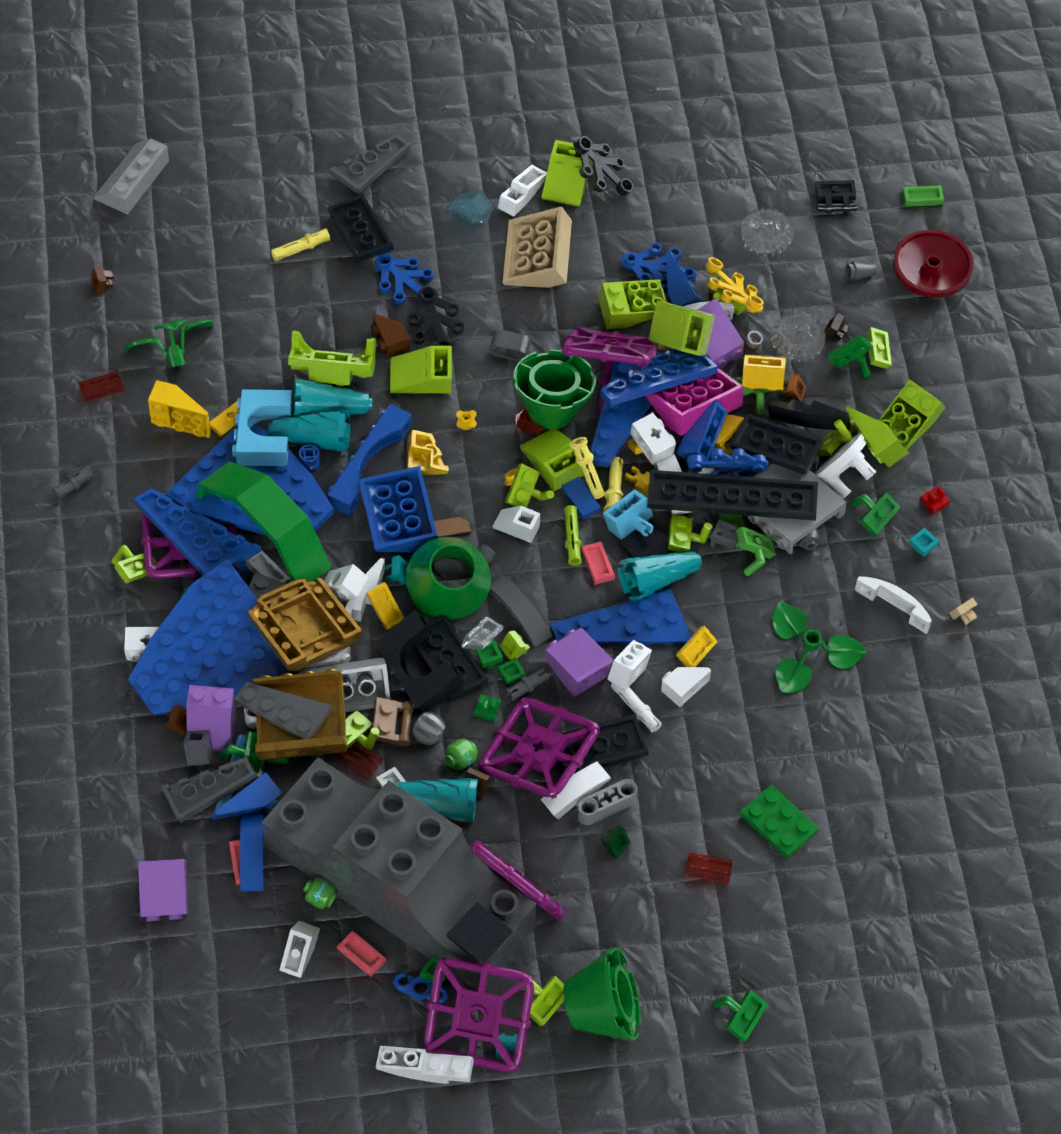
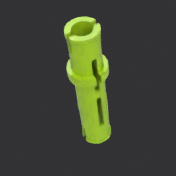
[564,506,582,565]

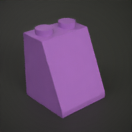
[697,298,744,370]
[544,628,613,698]
[186,685,237,752]
[138,859,188,921]

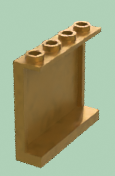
[253,669,347,760]

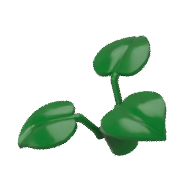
[124,319,213,368]
[773,601,867,693]

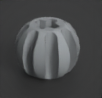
[413,712,445,745]

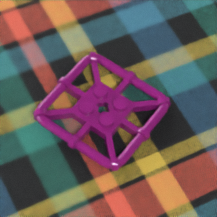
[562,327,659,367]
[141,513,239,579]
[478,697,600,799]
[471,841,566,920]
[424,957,534,1072]

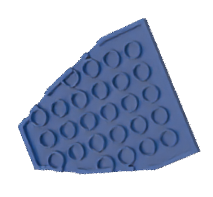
[165,424,334,535]
[128,559,293,716]

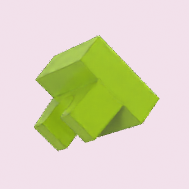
[499,630,530,661]

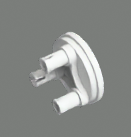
[815,433,876,499]

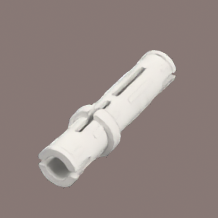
[611,683,662,733]

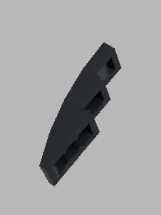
[767,398,851,430]

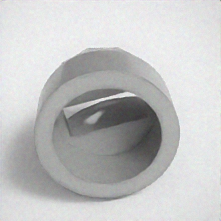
[746,331,763,349]

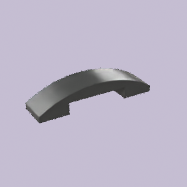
[489,576,553,649]

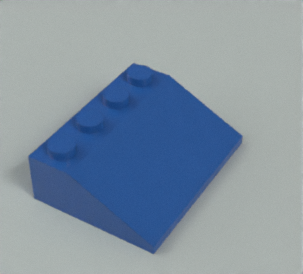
[358,466,438,553]

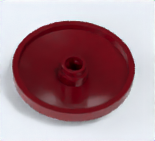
[893,230,974,298]

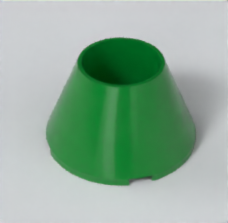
[513,349,596,429]
[406,537,491,621]
[564,948,641,1041]

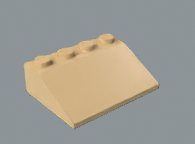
[502,206,572,288]

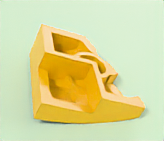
[406,430,449,475]

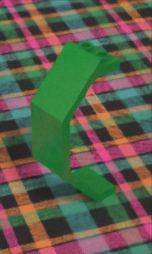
[196,461,332,583]

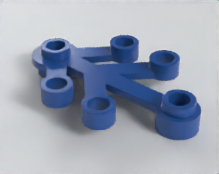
[621,243,697,292]
[375,253,433,305]
[687,448,769,476]

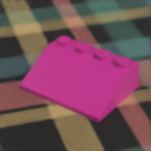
[645,369,744,436]

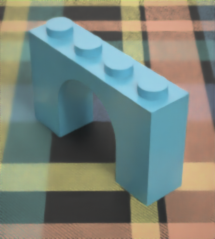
[232,389,293,466]

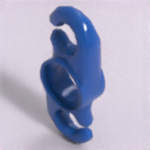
[393,972,448,1003]

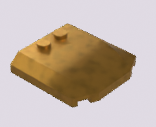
[248,578,362,671]

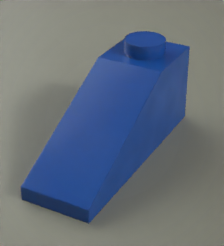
[666,250,704,306]
[677,400,728,462]
[210,772,282,820]

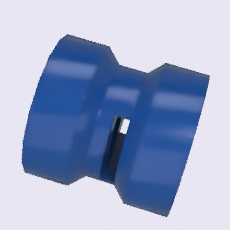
[299,444,320,473]

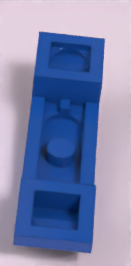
[240,813,264,892]

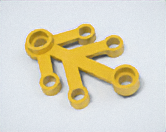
[705,257,764,313]

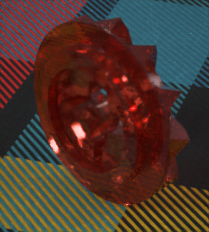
[515,409,545,435]

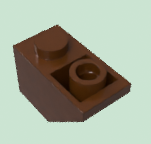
[370,314,410,358]

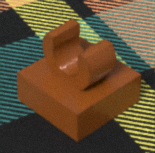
[780,374,806,402]

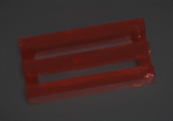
[78,371,124,402]
[334,741,383,778]
[685,853,733,883]

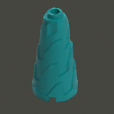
[292,379,372,417]
[268,410,350,452]
[618,551,702,601]
[396,778,478,824]

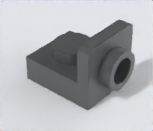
[708,520,740,549]

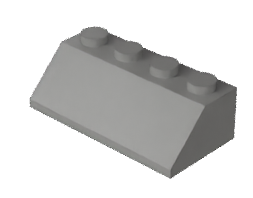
[94,138,169,215]
[298,657,391,712]

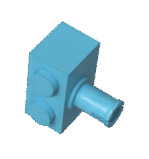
[603,489,653,540]

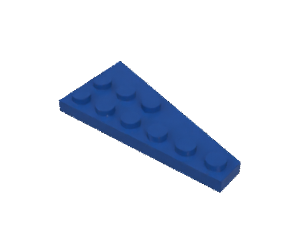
[600,347,718,406]
[590,362,653,467]
[134,488,261,576]
[550,589,691,646]

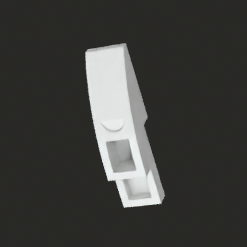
[376,1046,474,1084]

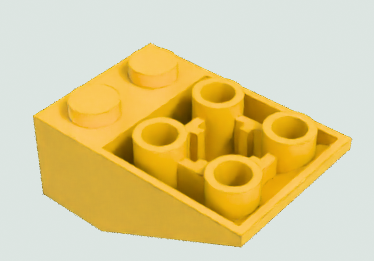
[742,354,786,391]
[148,380,211,438]

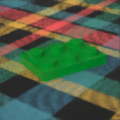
[740,784,819,859]

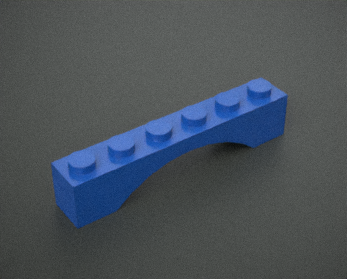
[326,404,412,516]

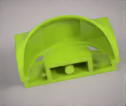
[288,330,376,386]

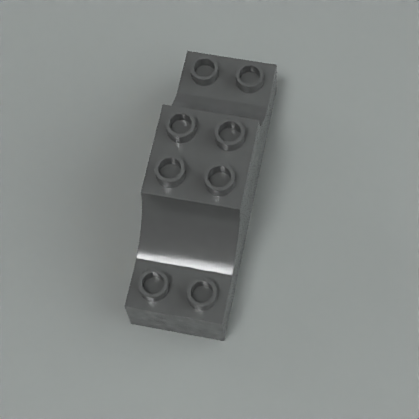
[262,758,536,990]

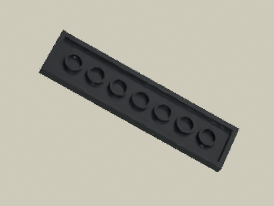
[647,470,818,521]

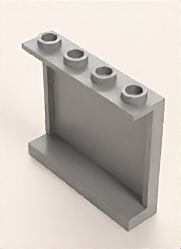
[747,464,846,554]

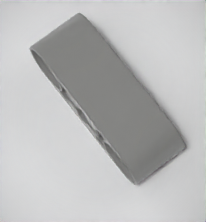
[577,779,637,825]

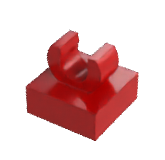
[920,486,950,515]

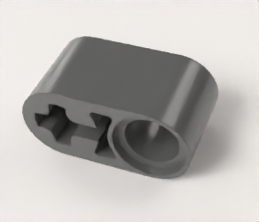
[489,330,531,361]

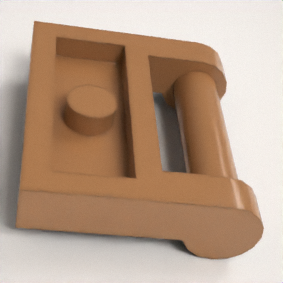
[372,697,414,746]

